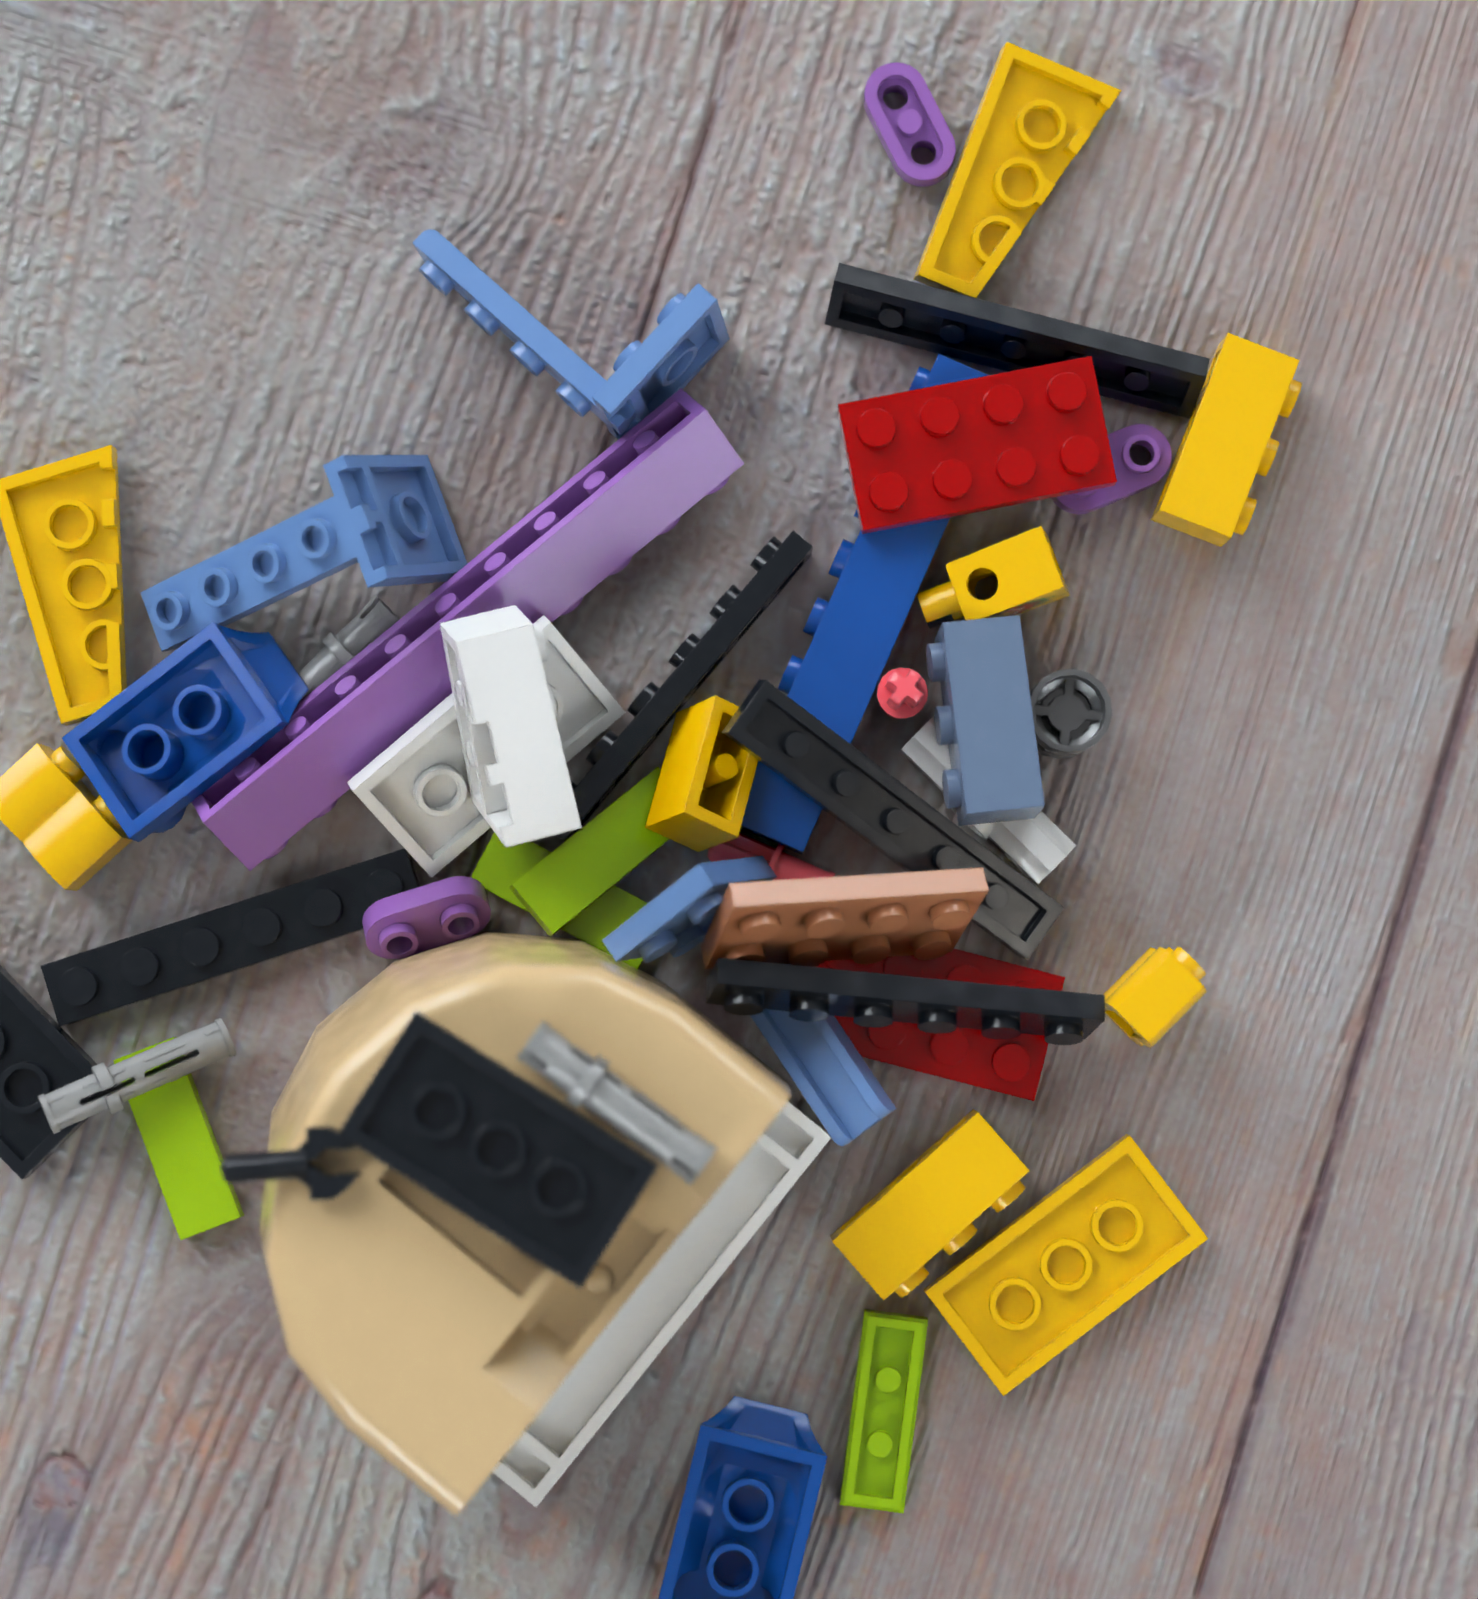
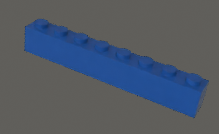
[741,353,989,855]

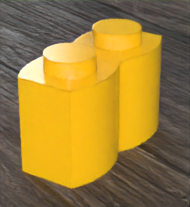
[0,743,132,891]
[1103,946,1207,1048]

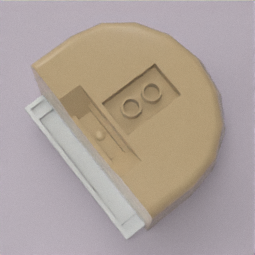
[260,931,831,1517]

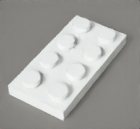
[347,615,626,878]

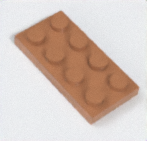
[701,868,989,969]

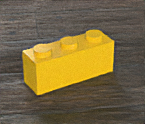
[1151,333,1302,547]
[830,1109,1030,1301]

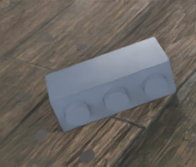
[926,615,1045,826]

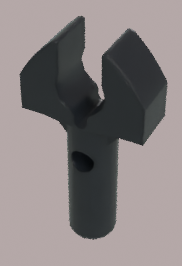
[221,1125,361,1200]

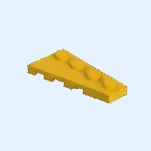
[913,42,1122,298]
[0,445,127,726]

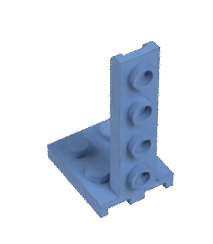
[413,229,730,439]
[140,455,468,651]
[602,856,896,1146]

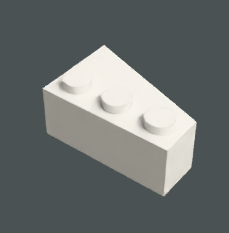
[440,605,582,848]

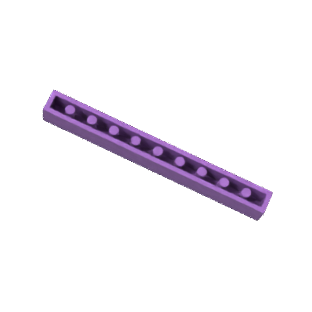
[192,389,744,871]

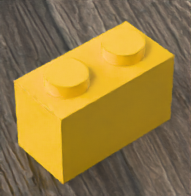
[645,695,758,852]

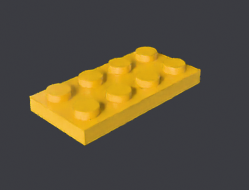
[923,1134,1208,1396]

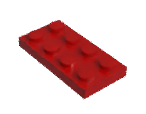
[837,356,1117,534]
[815,948,1065,1101]

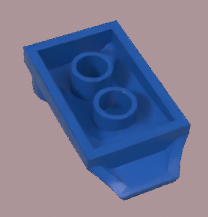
[62,621,309,842]
[658,1396,827,1599]

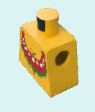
[917,526,1070,629]

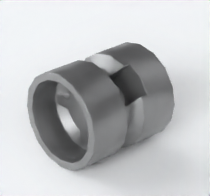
[1030,669,1112,759]

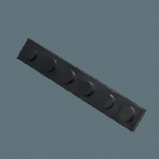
[825,263,1210,419]
[556,530,813,842]
[722,679,1064,960]
[41,848,420,1027]
[706,958,1105,1045]

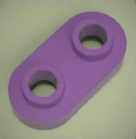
[864,62,956,187]
[1052,424,1172,514]
[362,876,491,959]

